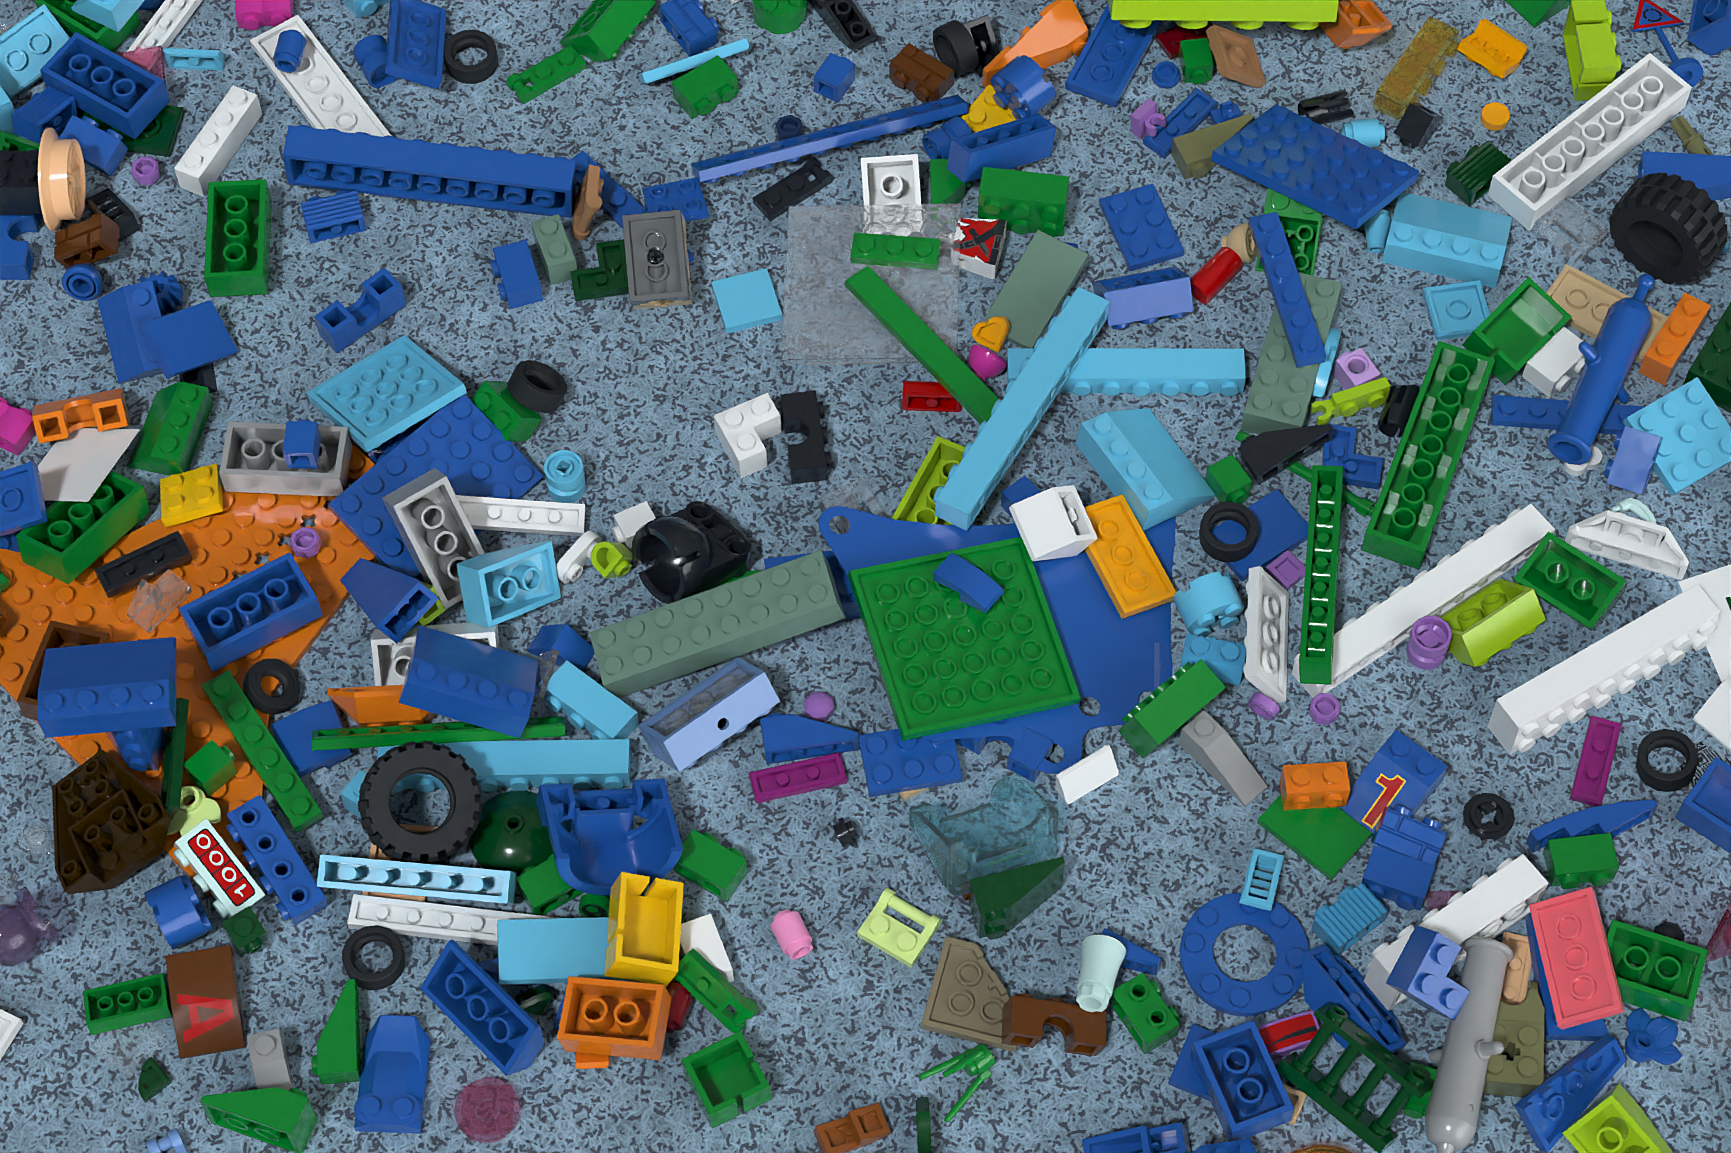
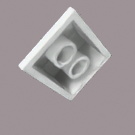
[861,154,924,238]

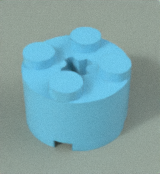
[1173,571,1245,637]

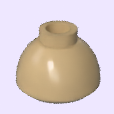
[1221,222,1257,263]

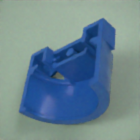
[536,779,683,895]

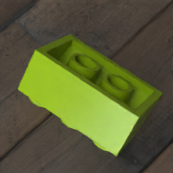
[1439,578,1546,667]

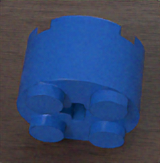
[990,55,1055,120]
[144,874,213,950]

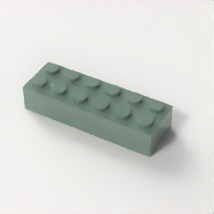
[1241,272,1342,434]

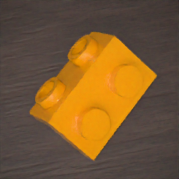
[1457,18,1528,79]

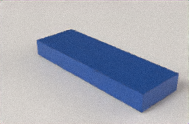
[1143,88,1219,159]

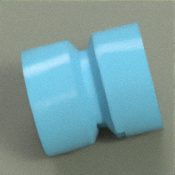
[544,450,586,503]

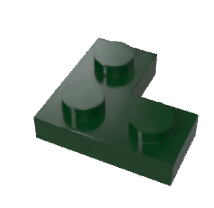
[571,239,629,301]

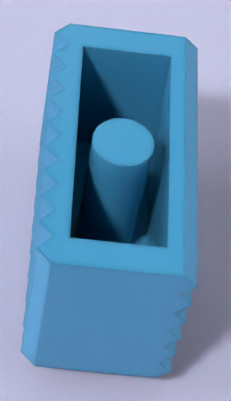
[1180,633,1246,686]
[1312,882,1388,956]

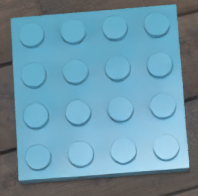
[306,335,467,452]

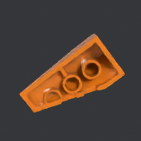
[982,0,1088,88]

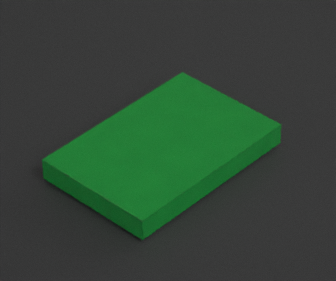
[1257,794,1372,881]

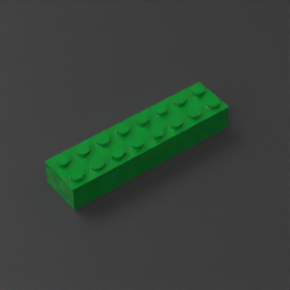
[1361,341,1495,570]

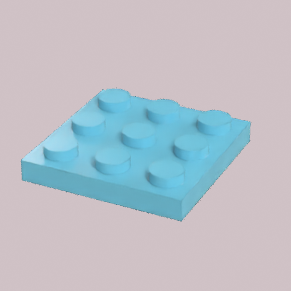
[1623,377,1731,496]

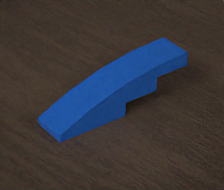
[1526,800,1658,853]

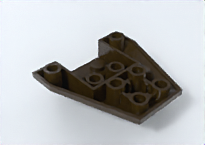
[52,750,171,894]

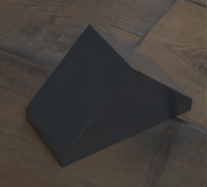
[963,15,1000,78]

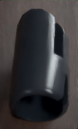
[1298,89,1354,124]
[1377,385,1420,438]

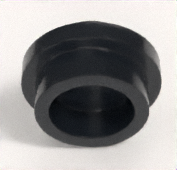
[832,817,859,848]

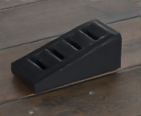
[85,188,140,242]

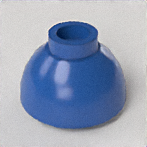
[62,263,103,301]

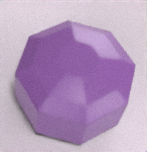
[132,157,160,185]
[289,527,321,559]
[804,691,834,722]
[1309,693,1340,725]

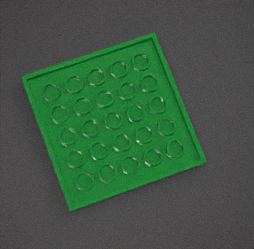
[848,537,1081,741]

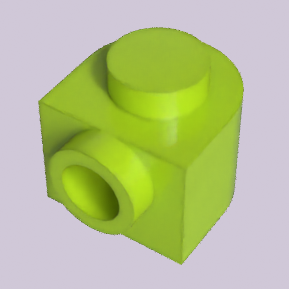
[591,541,633,578]

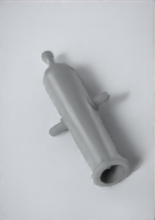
[1425,937,1513,1153]

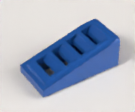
[1101,928,1161,975]

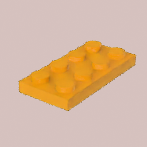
[1084,494,1176,619]

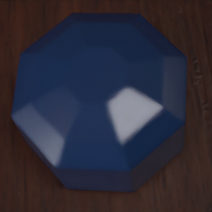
[775,115,804,140]

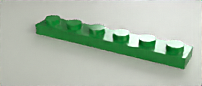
[201,670,323,833]

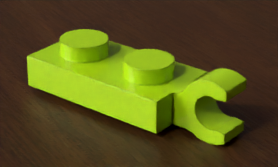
[1310,377,1391,425]

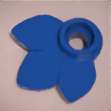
[1625,1008,1682,1065]

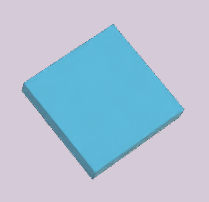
[711,268,783,334]
[1422,280,1490,341]

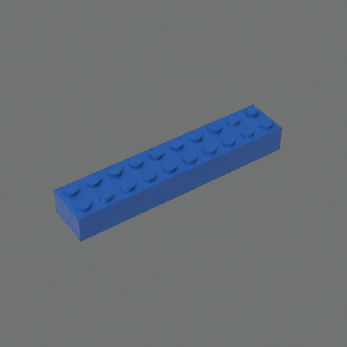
[283,125,577,218]

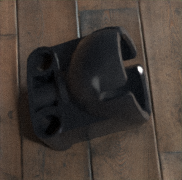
[632,501,751,604]

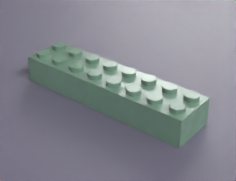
[589,550,846,698]

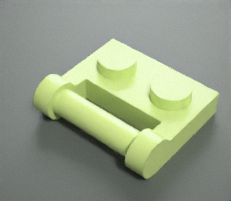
[857,888,942,968]

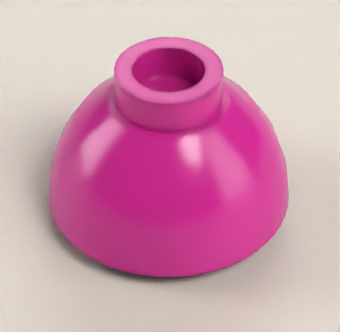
[968,344,1007,383]

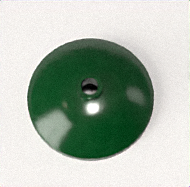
[469,791,562,877]

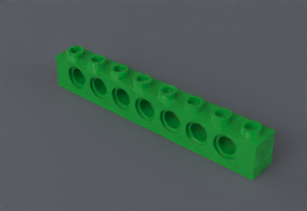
[1299,465,1343,685]

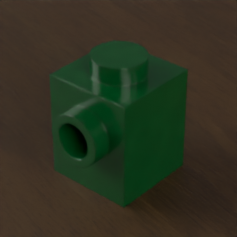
[221,906,268,957]

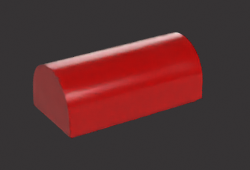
[1190,247,1243,306]
[902,380,962,412]

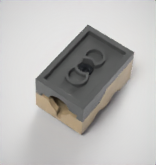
[622,210,693,310]

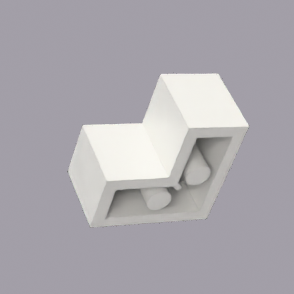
[714,393,781,478]

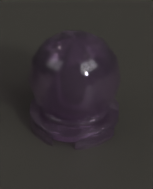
[0,886,61,967]

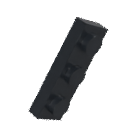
[94,531,192,599]

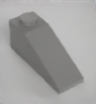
[1179,710,1268,807]

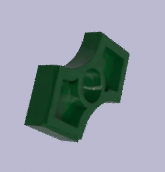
[915,1097,932,1153]

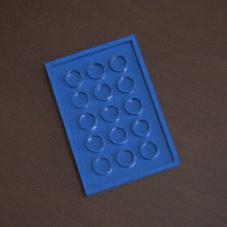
[1211,104,1419,229]
[328,394,544,582]

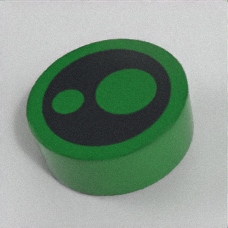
[578,893,610,918]

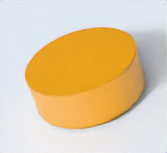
[1480,102,1510,131]

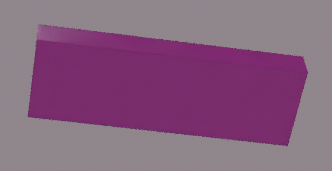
[1569,715,1622,807]
[748,752,847,804]

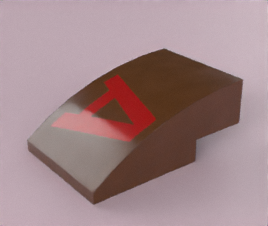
[166,945,246,1059]

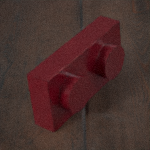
[1156,21,1212,60]

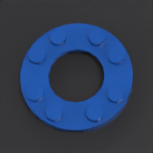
[1179,893,1309,1017]

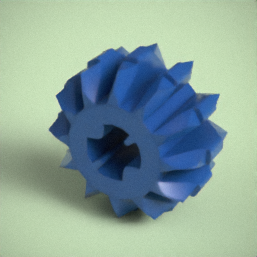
[140,270,183,316]

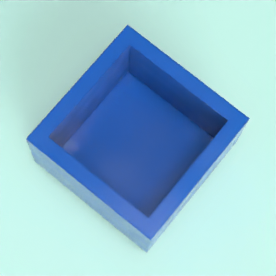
[1675,757,1731,853]

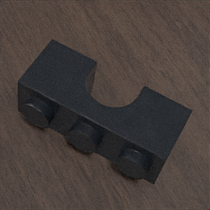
[780,390,832,484]

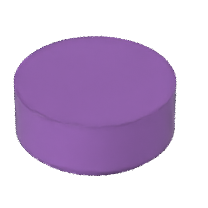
[1248,692,1280,720]

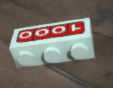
[173,819,265,918]

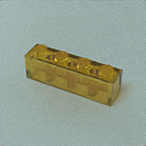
[1373,16,1460,121]

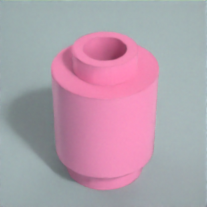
[770,910,813,960]

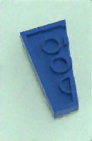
[1525,914,1609,1041]
[1514,1034,1627,1153]

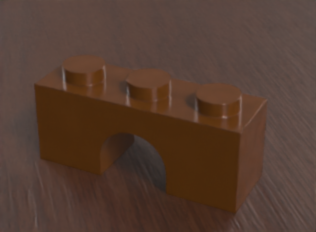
[1001,994,1106,1056]

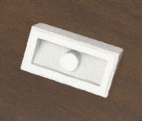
[1055,745,1119,805]

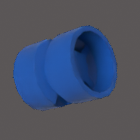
[353,35,398,88]
[922,116,972,159]

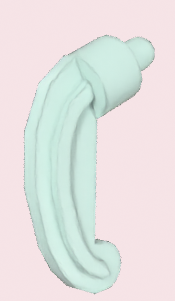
[1611,498,1656,523]

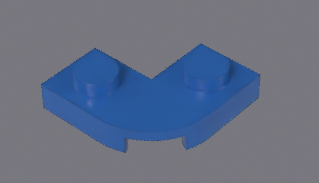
[1322,423,1383,489]

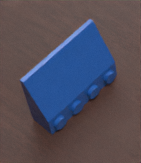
[398,625,538,738]
[37,637,176,738]

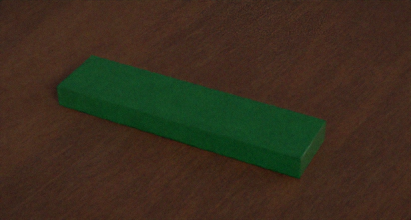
[160,697,189,821]

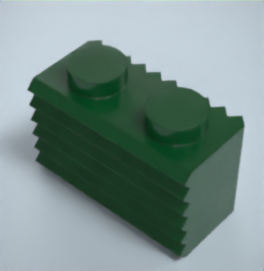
[1445,141,1512,206]

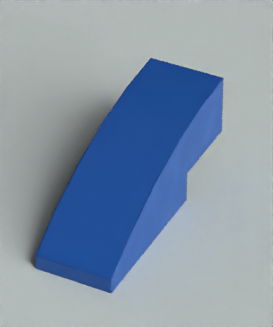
[1082,1122,1191,1153]

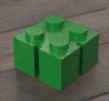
[681,1031,771,1129]

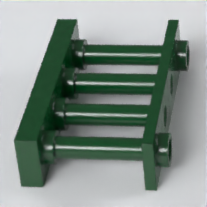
[1276,1002,1433,1153]

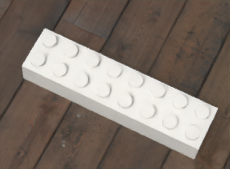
[1488,53,1692,231]
[1487,584,1721,755]

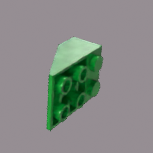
[1255,187,1322,276]

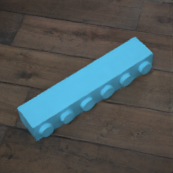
[317,855,517,905]

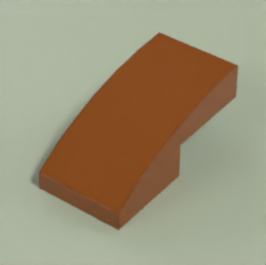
[813,1103,891,1153]

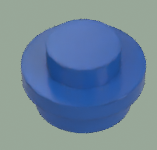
[1152,61,1180,88]

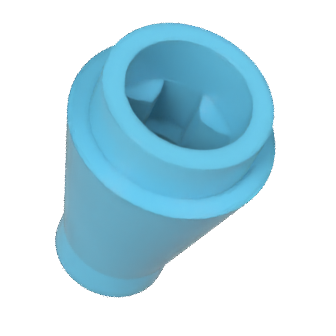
[1363,209,1392,253]

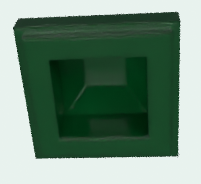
[514,984,551,1016]

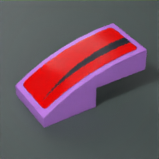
[1258,1010,1320,1060]

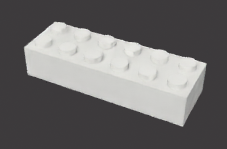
[1364,854,1549,1011]

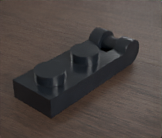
[753,157,834,222]

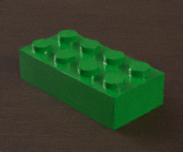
[83,973,172,1035]

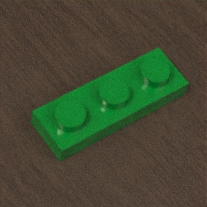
[850,232,941,270]

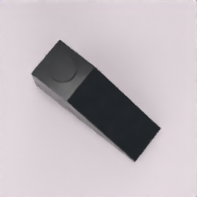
[1237,424,1334,485]

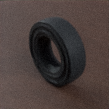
[243,659,300,714]

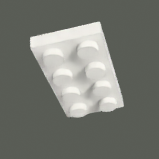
[1243,566,1289,703]

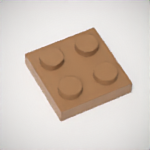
[1206,24,1266,88]

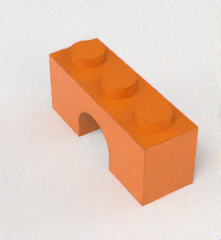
[1638,292,1711,386]
[32,388,129,444]

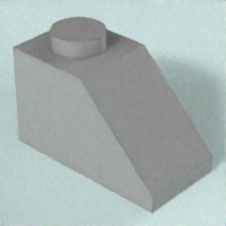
[247,1028,293,1091]

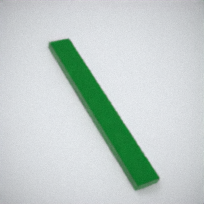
[845,265,999,425]
[312,716,565,751]

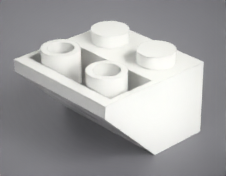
[1009,485,1098,561]

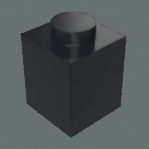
[1394,102,1442,149]

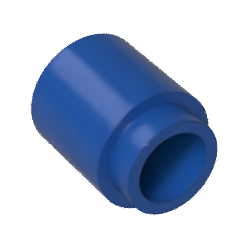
[273,29,307,73]

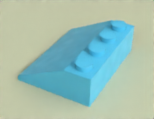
[1382,192,1513,288]
[1075,408,1216,531]

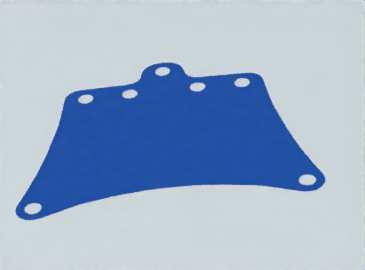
[818,506,1176,774]

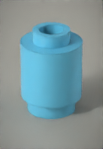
[1342,118,1385,147]

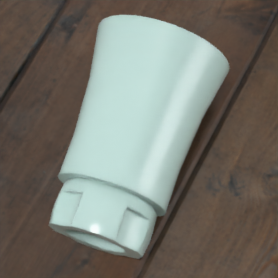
[1076,935,1126,1012]

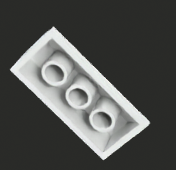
[371,623,500,686]

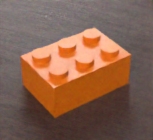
[557,976,672,1060]

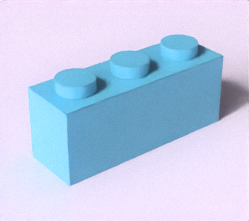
[542,660,639,740]

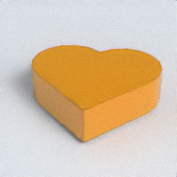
[972,315,1010,353]

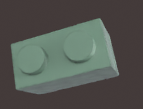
[531,214,577,285]

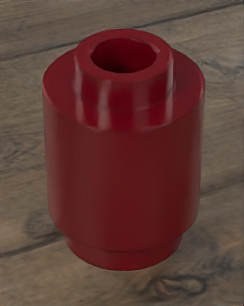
[666,982,692,1033]

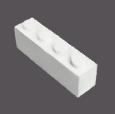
[174,85,262,197]

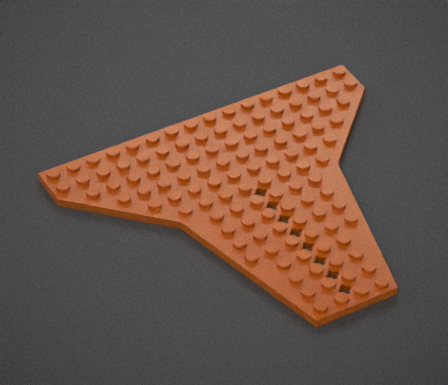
[0,443,377,898]

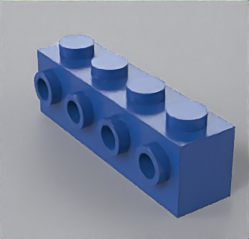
[947,114,1056,183]
[226,794,328,926]

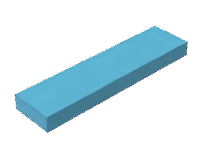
[638,38,749,84]

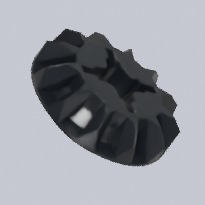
[1463,793,1514,842]

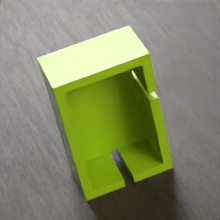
[1562,0,1621,101]

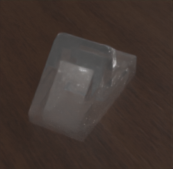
[126,569,192,633]

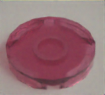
[454,1078,521,1144]

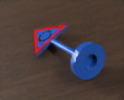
[1632,0,1703,87]

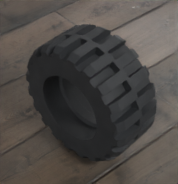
[1609,172,1728,285]
[358,741,483,864]

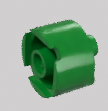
[751,0,807,34]

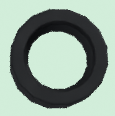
[933,20,978,77]
[444,30,498,84]
[508,360,567,413]
[1199,502,1258,562]
[1636,729,1698,792]
[342,925,406,991]

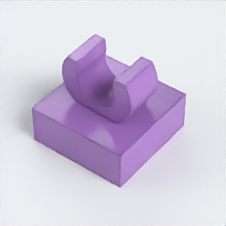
[1130,98,1166,139]

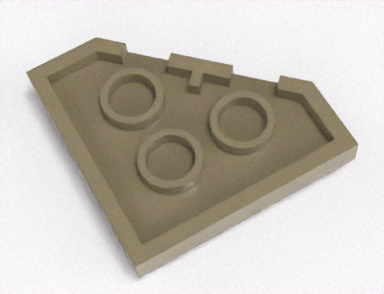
[921,936,1017,1053]

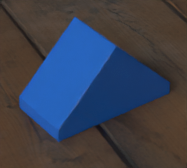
[527,623,595,672]

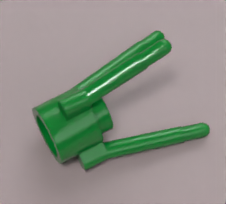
[919,1043,995,1123]

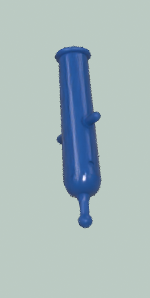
[1547,274,1655,465]

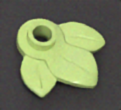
[167,786,221,836]

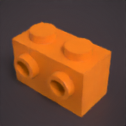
[1279,762,1350,810]

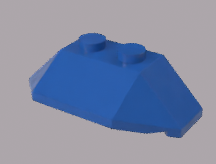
[1301,944,1406,1053]

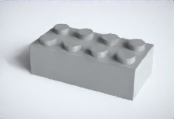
[219,421,353,497]
[382,468,485,609]

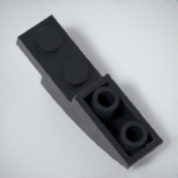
[807,0,876,51]

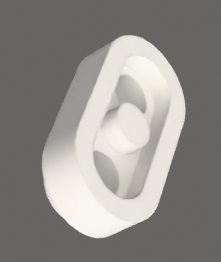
[556,530,602,584]

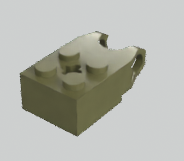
[1483,981,1545,1098]

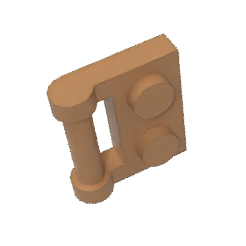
[571,164,603,240]

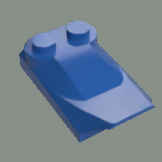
[354,1015,431,1134]

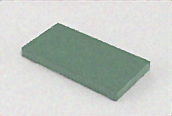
[983,230,1089,348]

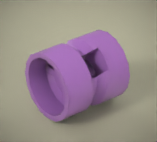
[1406,616,1452,670]

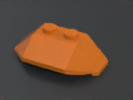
[1319,0,1392,49]
[327,685,437,727]

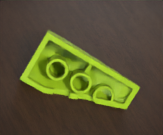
[1562,1083,1673,1153]

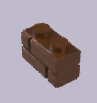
[889,43,955,102]
[54,214,120,269]

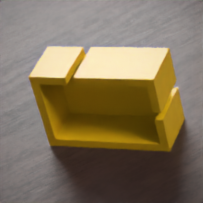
[604,872,684,987]

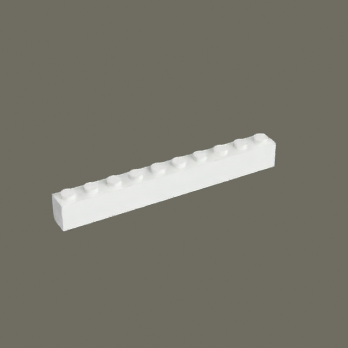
[1292,504,1555,698]

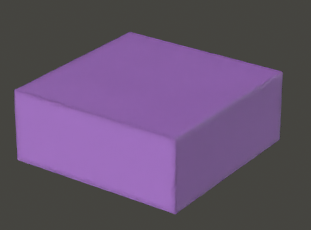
[1265,550,1306,591]

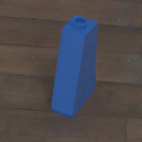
[1638,151,1731,201]
[340,558,439,644]

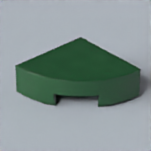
[138,1057,172,1103]

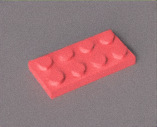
[1529,887,1625,1030]

